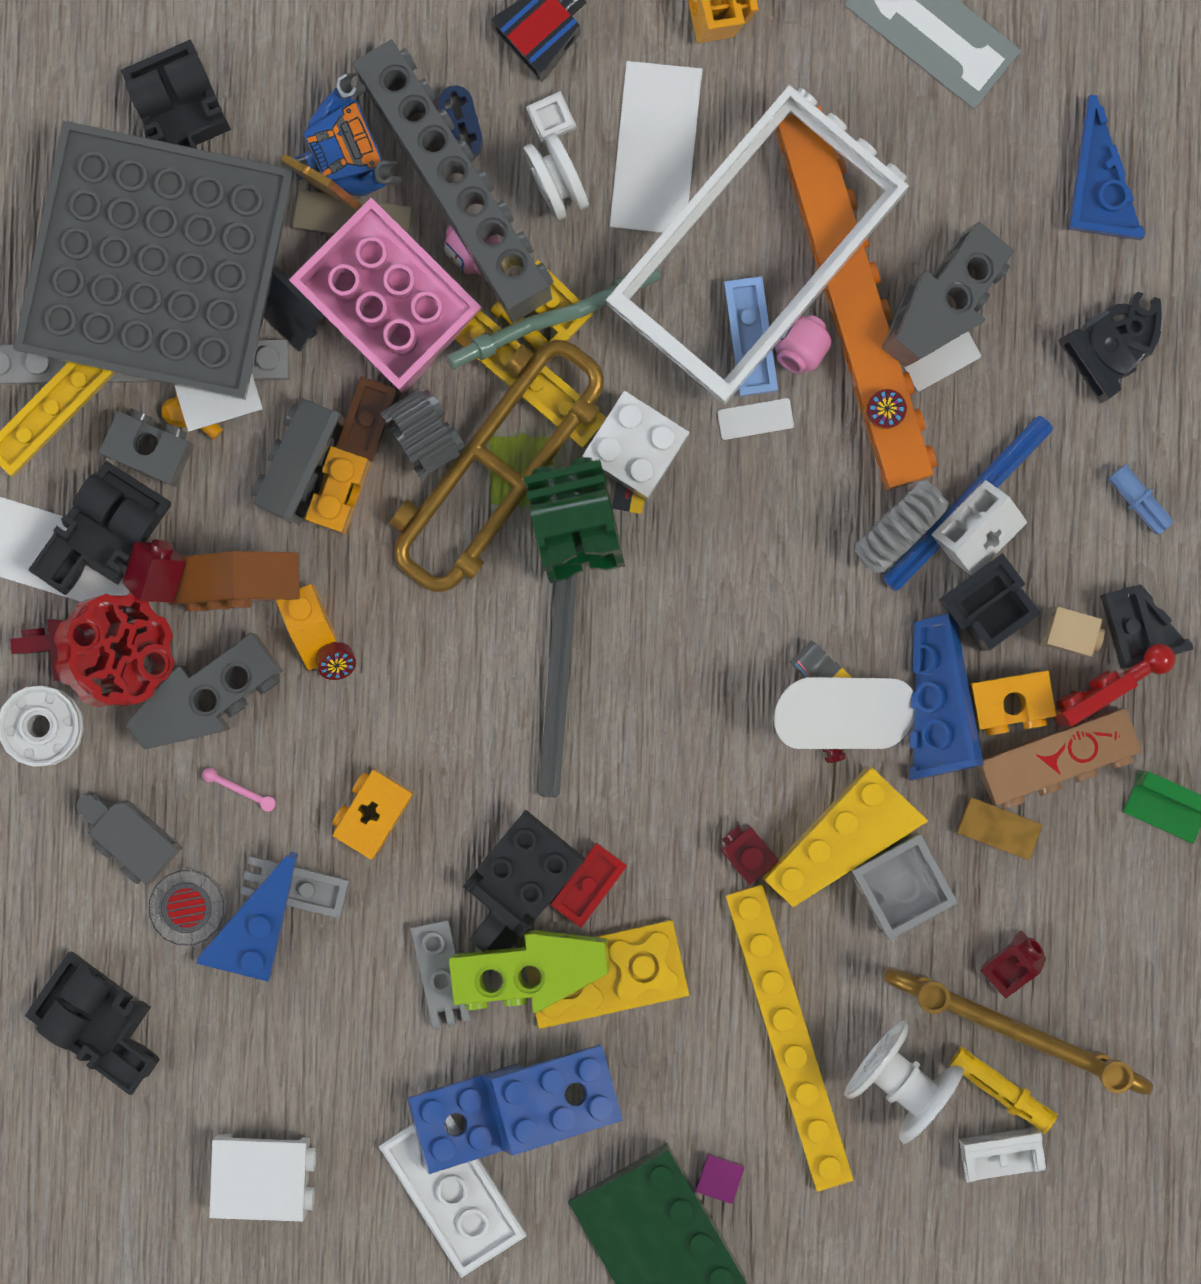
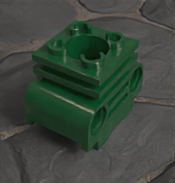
[523,457,625,583]

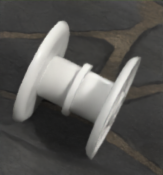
[844,1020,964,1144]

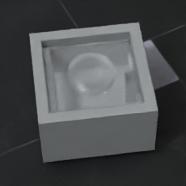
[850,832,958,940]

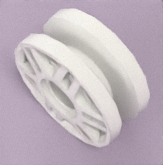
[523,132,589,221]
[0,686,85,767]

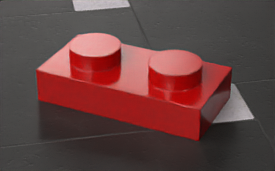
[550,842,627,928]

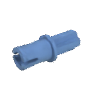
[1107,463,1173,535]

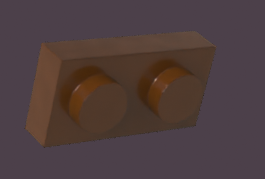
[336,376,398,462]

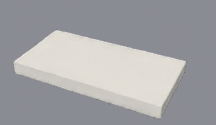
[379,1114,527,1278]

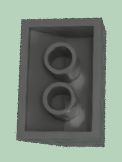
[251,398,346,525]

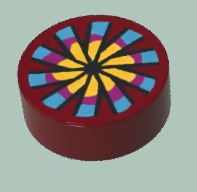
[866,389,907,429]
[316,642,356,680]

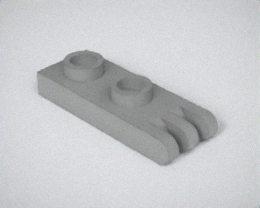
[240,856,350,919]
[411,919,471,1029]

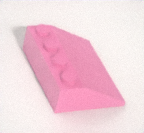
[289,198,482,395]

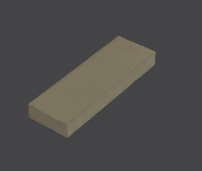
[293,189,413,235]

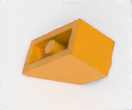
[276,584,338,671]

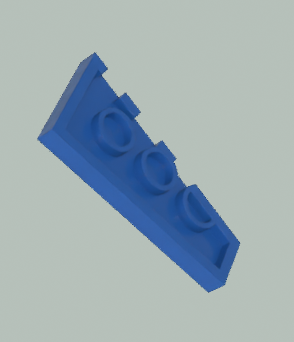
[909,613,984,781]

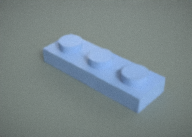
[724,276,778,397]

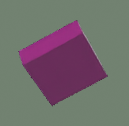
[695,1153,745,1204]

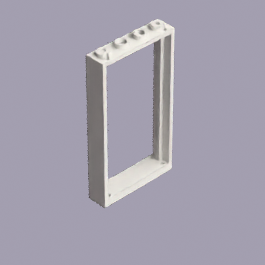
[606,85,909,405]

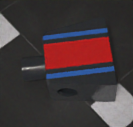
[491,0,587,82]

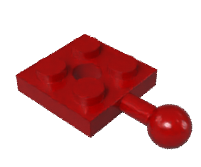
[1053,644,1176,727]

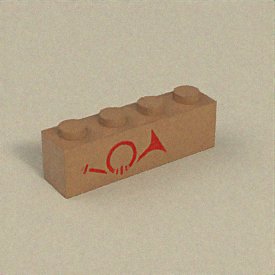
[977,708,1142,809]

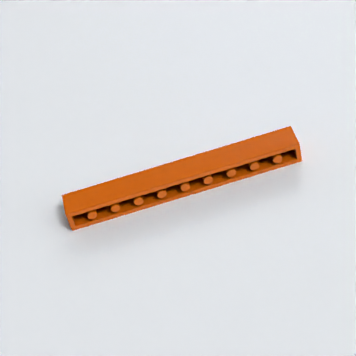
[775,106,937,491]

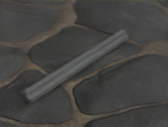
[539,574,577,798]

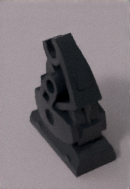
[1058,292,1162,403]

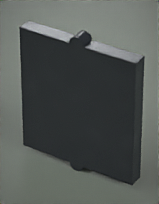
[264,267,324,352]

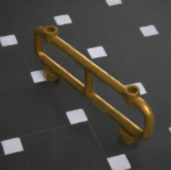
[389,340,604,592]
[883,967,1153,1095]

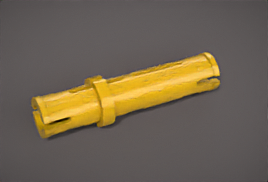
[948,1046,1058,1134]

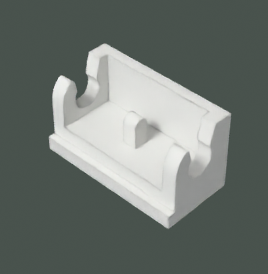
[959,1127,1046,1183]

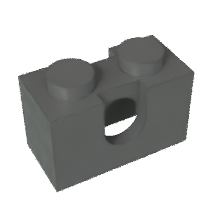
[99,409,194,487]

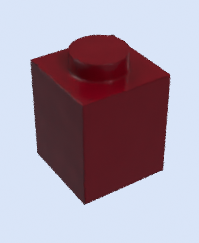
[122,539,186,603]

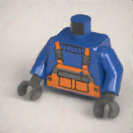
[294,72,402,196]

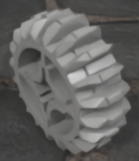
[854,480,948,573]

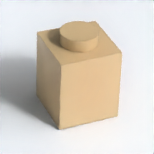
[1041,606,1105,657]

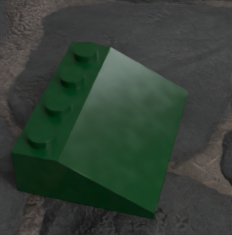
[568,1142,747,1284]

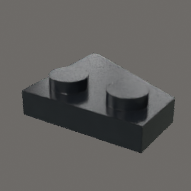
[1100,584,1194,669]

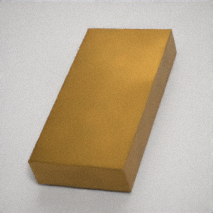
[956,797,1043,861]

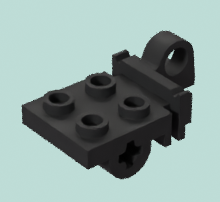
[121,39,231,149]
[28,460,171,595]
[462,810,586,952]
[25,952,160,1095]

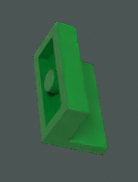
[1122,770,1201,844]

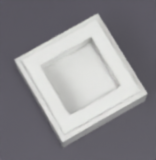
[526,91,576,144]

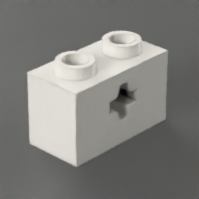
[931,480,1028,575]

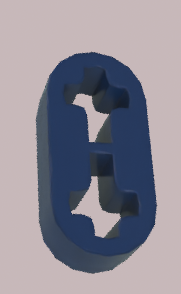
[438,85,483,158]

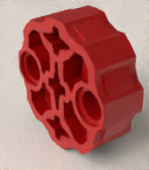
[54,593,174,707]

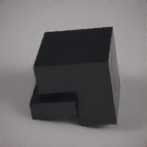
[938,553,1041,651]

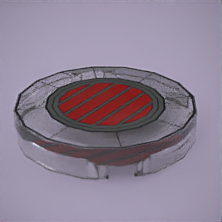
[148,869,226,946]

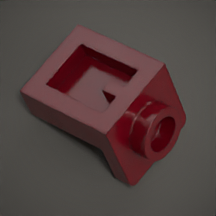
[720,825,779,885]
[980,931,1046,999]

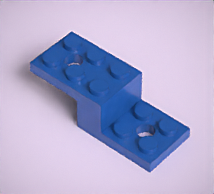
[406,1044,623,1174]

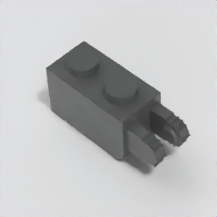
[75,793,183,885]

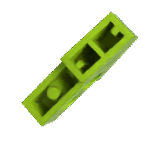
[449,930,610,1013]

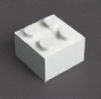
[582,391,690,501]

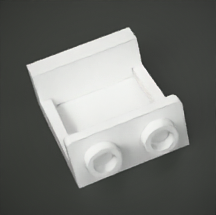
[209,1133,316,1222]

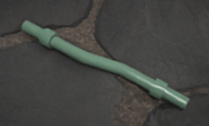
[446,269,661,370]

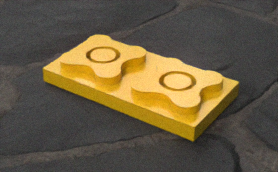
[525,919,690,1029]

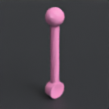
[202,767,276,812]

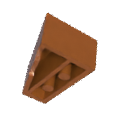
[170,551,300,612]

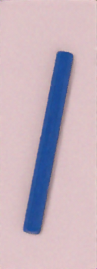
[883,416,1053,591]

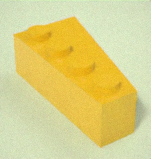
[762,766,928,907]

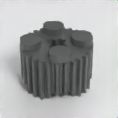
[380,389,465,479]

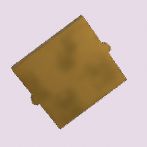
[281,154,362,211]

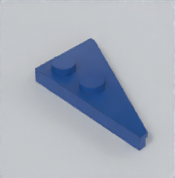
[1068,94,1145,241]
[196,852,298,982]

